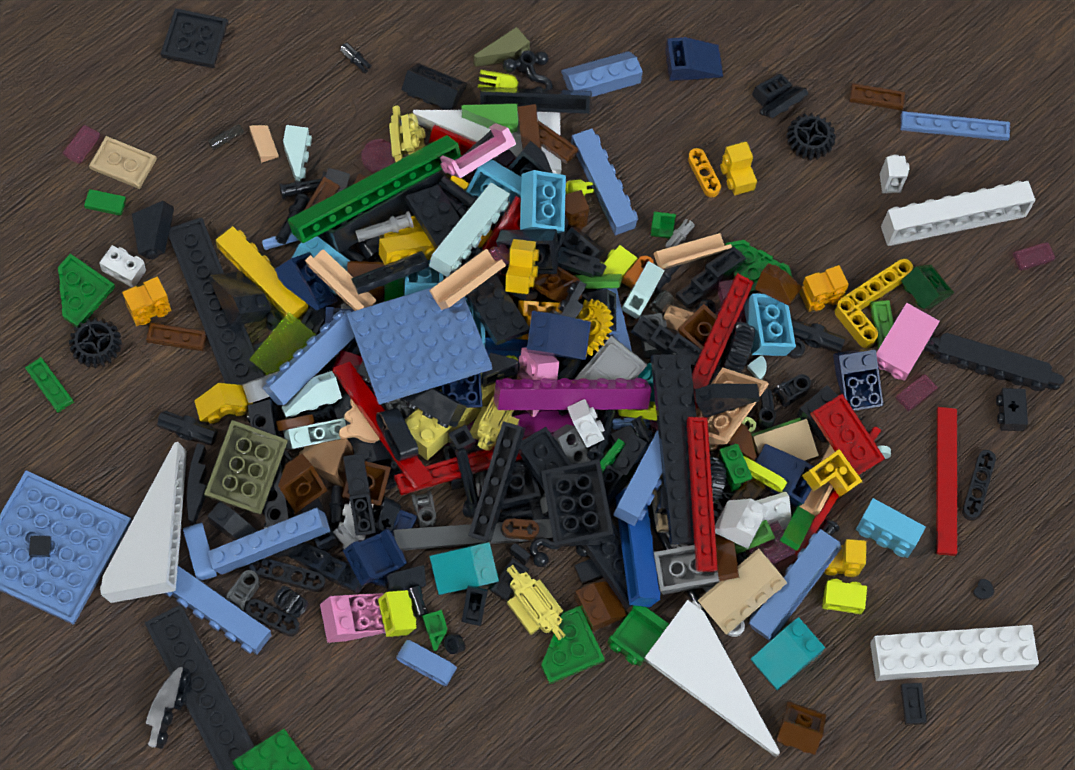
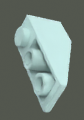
[283,125,312,182]
[622,261,665,319]
[282,371,342,417]
[283,418,346,449]

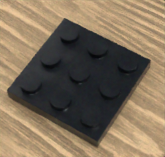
[161,8,228,68]

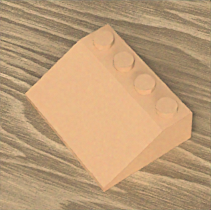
[696,368,769,445]

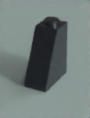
[132,201,174,260]

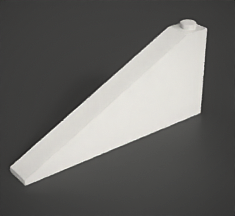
[413,110,561,175]
[100,442,187,603]
[645,600,780,757]

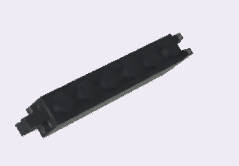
[923,333,1064,391]

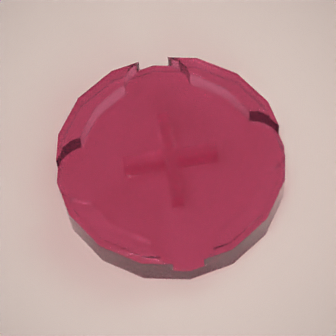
[362,139,395,173]

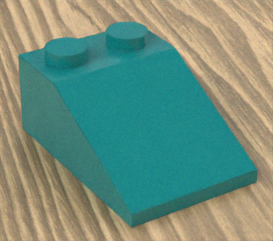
[429,542,499,595]
[751,617,825,690]

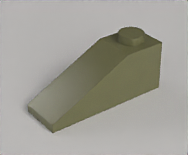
[474,27,530,67]

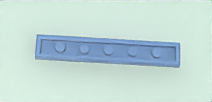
[901,111,1010,141]

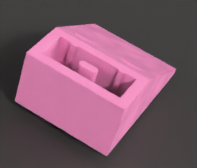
[517,348,559,417]
[320,593,386,643]

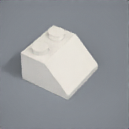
[715,499,769,549]

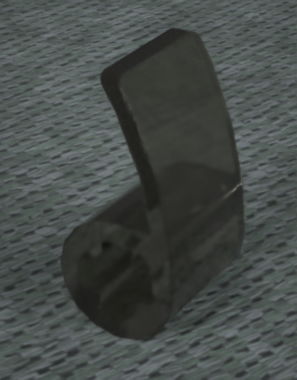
[646,290,674,314]

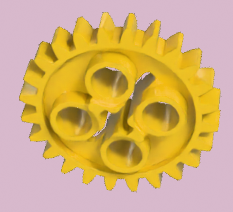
[576,299,614,357]

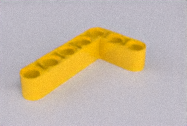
[835,259,913,348]

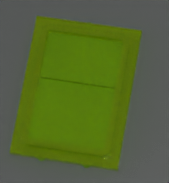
[249,312,317,375]

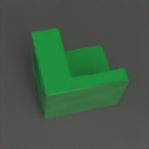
[650,211,676,239]

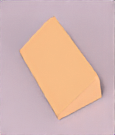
[249,125,279,163]
[663,305,694,331]

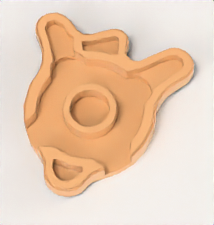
[339,399,380,443]

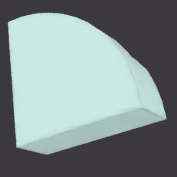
[747,355,767,380]

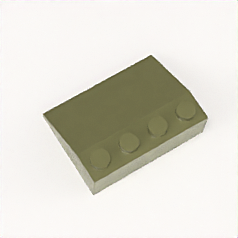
[204,420,288,515]

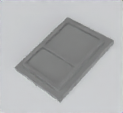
[574,336,647,380]

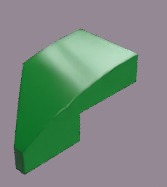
[422,610,447,651]

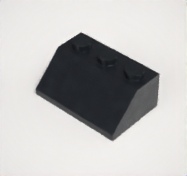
[401,63,468,110]
[507,141,553,177]
[496,229,559,274]

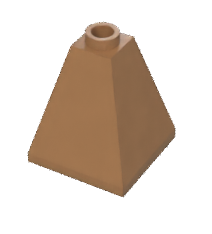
[298,439,354,488]

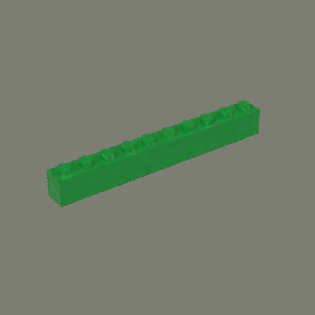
[287,135,462,243]

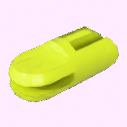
[478,70,518,88]
[565,179,594,196]

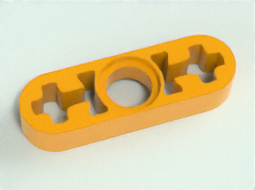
[688,148,721,197]

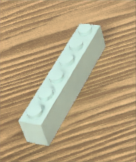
[429,183,510,277]

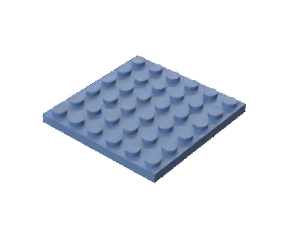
[347,287,492,405]
[0,471,132,625]

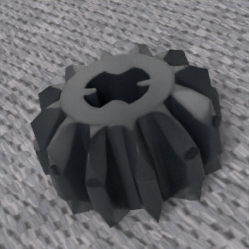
[273,586,309,618]

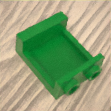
[608,605,669,667]

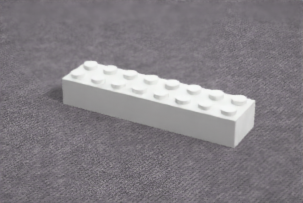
[881,181,1035,246]
[870,625,1039,681]

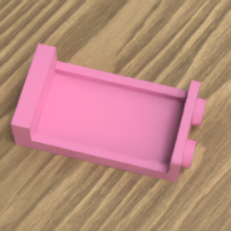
[440,123,516,178]
[876,303,940,381]

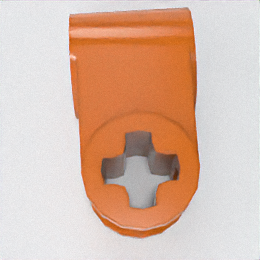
[621,256,654,290]

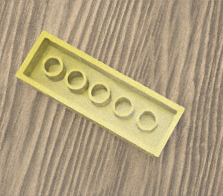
[405,373,509,460]

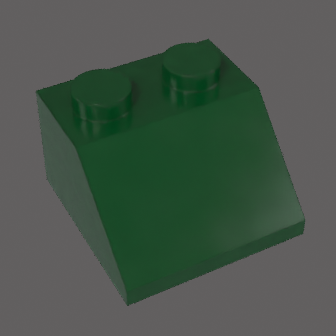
[901,264,954,309]

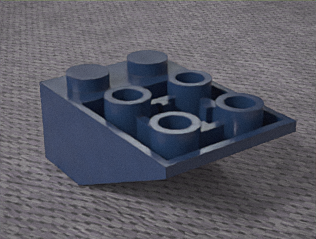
[665,37,723,81]
[833,348,883,411]
[442,373,482,408]
[755,444,813,507]

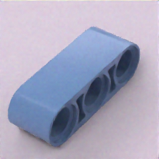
[183,523,217,581]
[396,640,457,686]

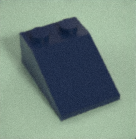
[274,252,338,310]
[527,311,591,360]

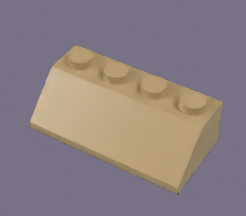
[698,549,787,635]

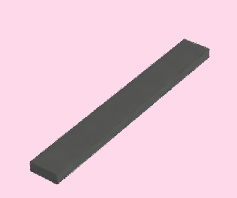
[394,519,553,550]

